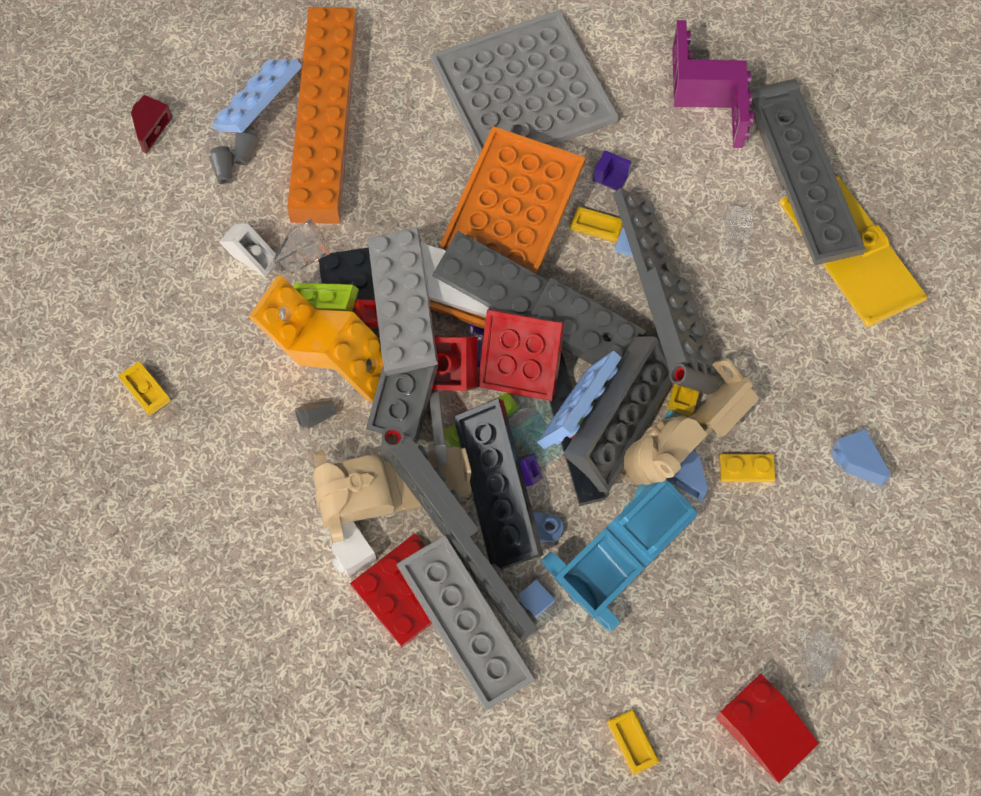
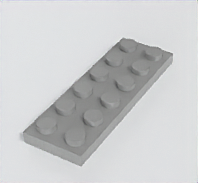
[368,227,438,376]
[397,535,535,711]

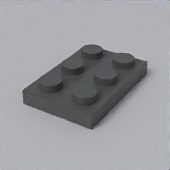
[366,365,438,443]

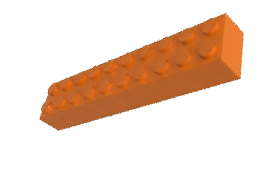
[287,7,358,224]

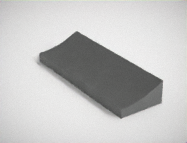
[563,337,672,493]

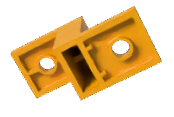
[248,276,383,402]

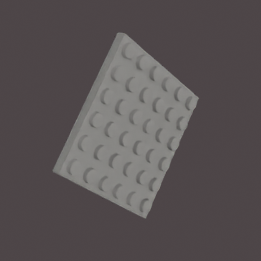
[430,10,618,157]

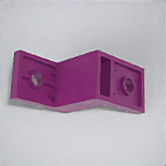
[672,20,753,148]

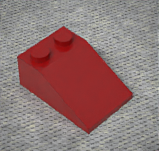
[432,336,477,391]
[716,673,819,784]

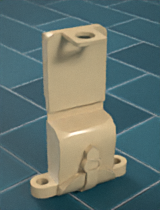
[620,358,758,485]
[313,447,471,543]

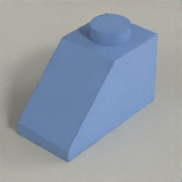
[832,429,891,486]
[666,449,708,502]

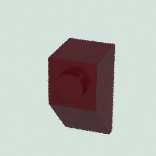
[131,95,172,154]

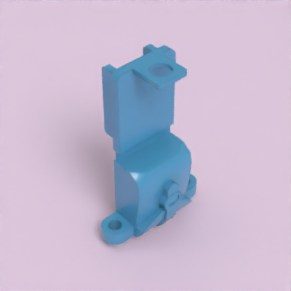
[541,479,697,632]

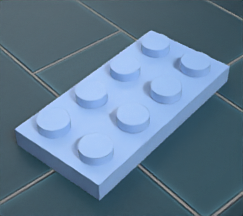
[211,59,302,133]
[537,351,622,449]

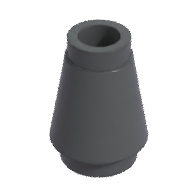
[233,128,259,166]
[209,146,233,184]
[295,400,336,429]

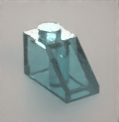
[508,405,563,468]

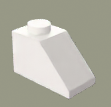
[219,223,281,277]
[331,521,376,578]

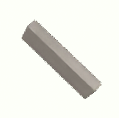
[430,392,447,466]

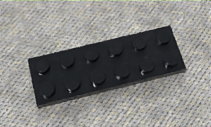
[453,398,544,570]

